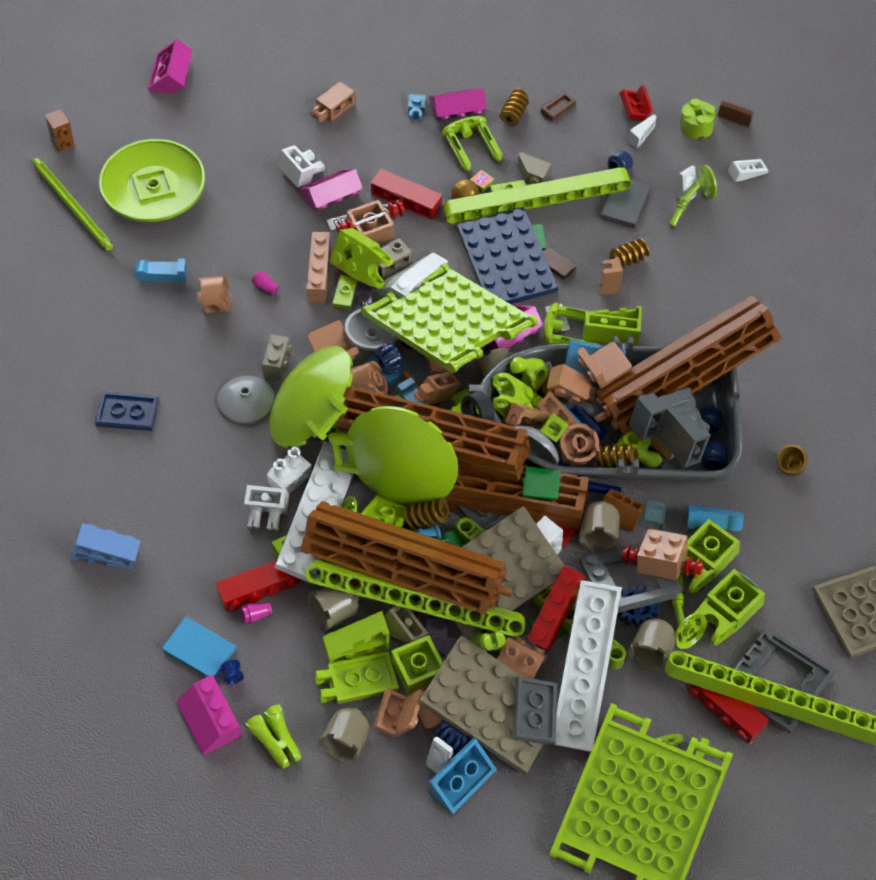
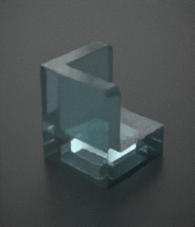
[644,499,667,531]

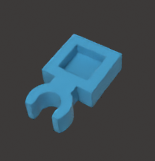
[408,94,426,121]

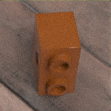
[45,109,75,152]

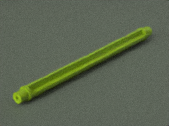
[32,158,113,251]

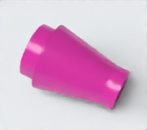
[251,270,279,295]
[240,603,272,624]

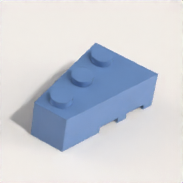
[70,523,141,569]

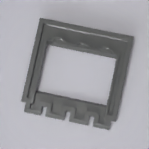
[579,542,683,613]
[733,630,835,734]

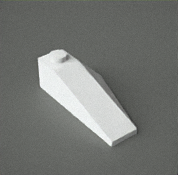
[376,252,448,299]

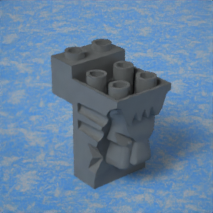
[629,388,710,468]

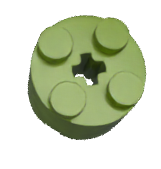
[680,98,716,139]

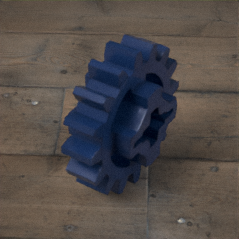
[617,584,659,628]

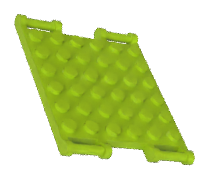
[361,263,538,373]
[549,703,733,880]

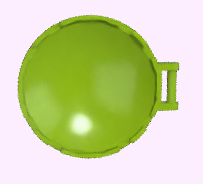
[269,346,353,448]
[328,406,458,506]

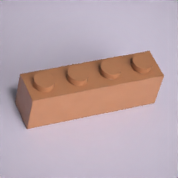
[307,232,331,303]

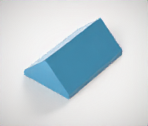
[429,738,497,814]

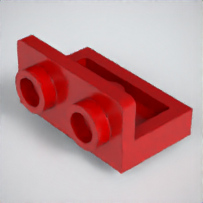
[619,85,653,121]

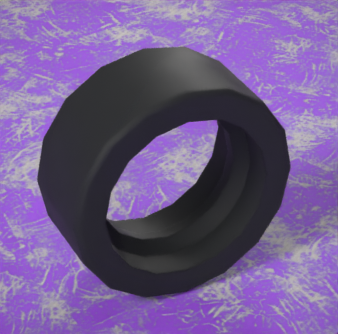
[461,391,495,421]

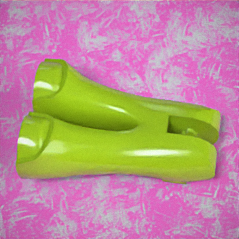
[469,630,506,652]
[245,704,302,769]

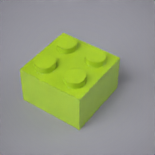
[391,635,443,696]

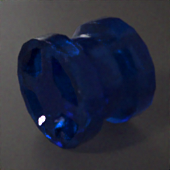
[220,660,244,685]

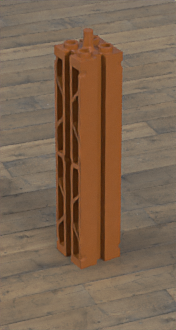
[594,295,782,435]
[335,386,531,482]
[444,466,589,531]
[300,501,513,615]

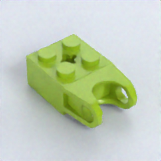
[329,228,394,288]
[493,373,543,430]
[680,519,740,594]
[694,569,765,645]

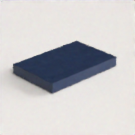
[95,391,159,431]

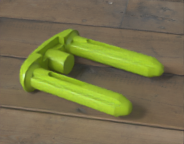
[442,116,502,171]
[543,302,600,345]

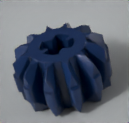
[375,342,404,375]
[434,720,471,754]

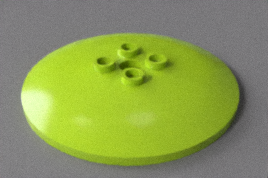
[99,139,205,222]

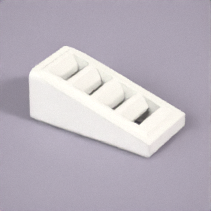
[628,114,657,149]
[728,159,768,182]
[675,165,697,201]
[426,737,453,774]

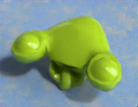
[510,357,548,394]
[616,429,662,467]

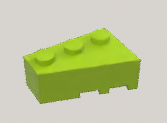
[582,306,642,346]
[323,611,389,663]

